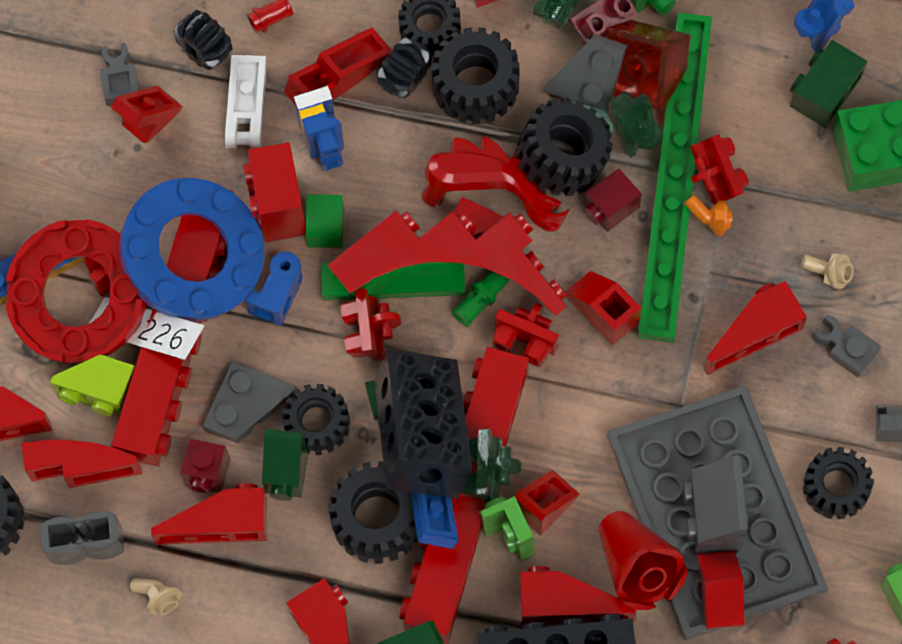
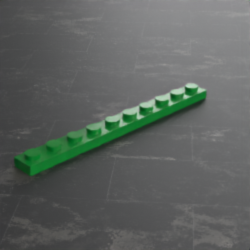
[638,13,712,343]

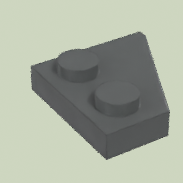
[543,34,628,113]
[203,362,297,443]

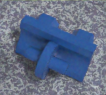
[794,0,855,52]

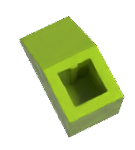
[50,355,135,417]

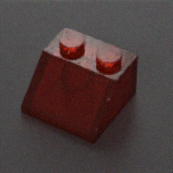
[608,20,691,111]

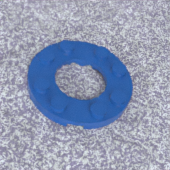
[119,178,264,321]

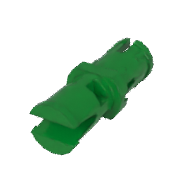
[452,270,511,327]

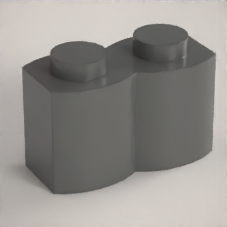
[40,511,124,565]

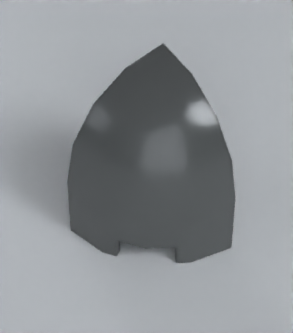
[875,405,902,442]

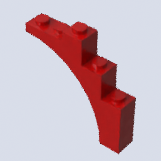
[328,209,568,316]

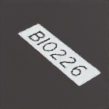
[89,297,205,360]

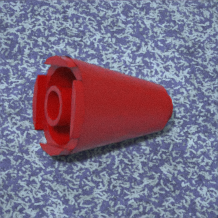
[598,511,688,610]

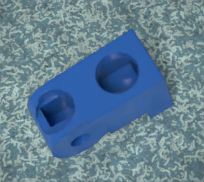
[246,252,303,326]

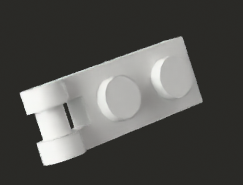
[225,55,267,149]

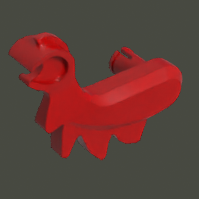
[421,136,570,232]

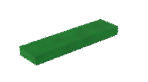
[321,262,466,300]

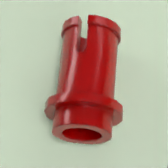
[247,0,294,33]

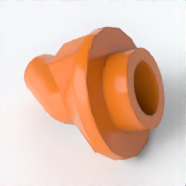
[684,194,733,236]

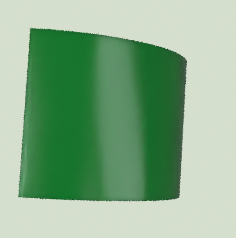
[306,194,345,248]

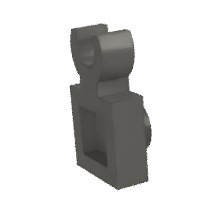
[100,43,139,106]
[812,315,881,377]

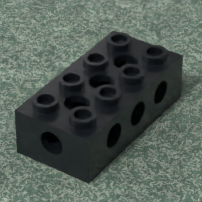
[375,349,472,499]
[477,614,636,644]

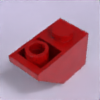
[565,271,641,346]

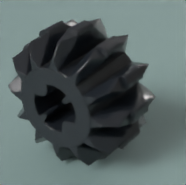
[173,10,233,70]
[377,38,432,99]

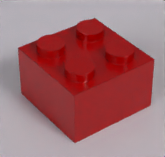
[243,142,306,243]

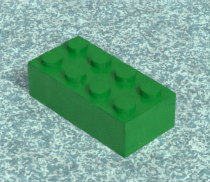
[832,100,902,192]

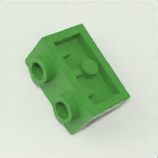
[480,496,535,562]

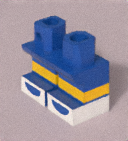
[294,86,344,171]

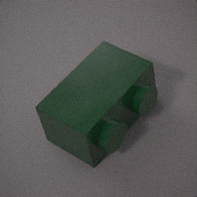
[790,40,868,128]

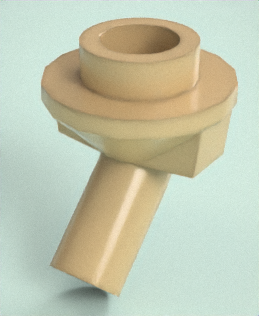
[801,254,854,290]
[130,577,182,615]

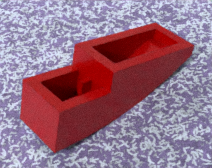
[284,27,392,105]
[21,440,143,488]

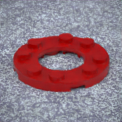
[5,219,147,364]

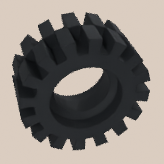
[398,0,461,57]
[282,384,350,455]
[803,447,874,520]

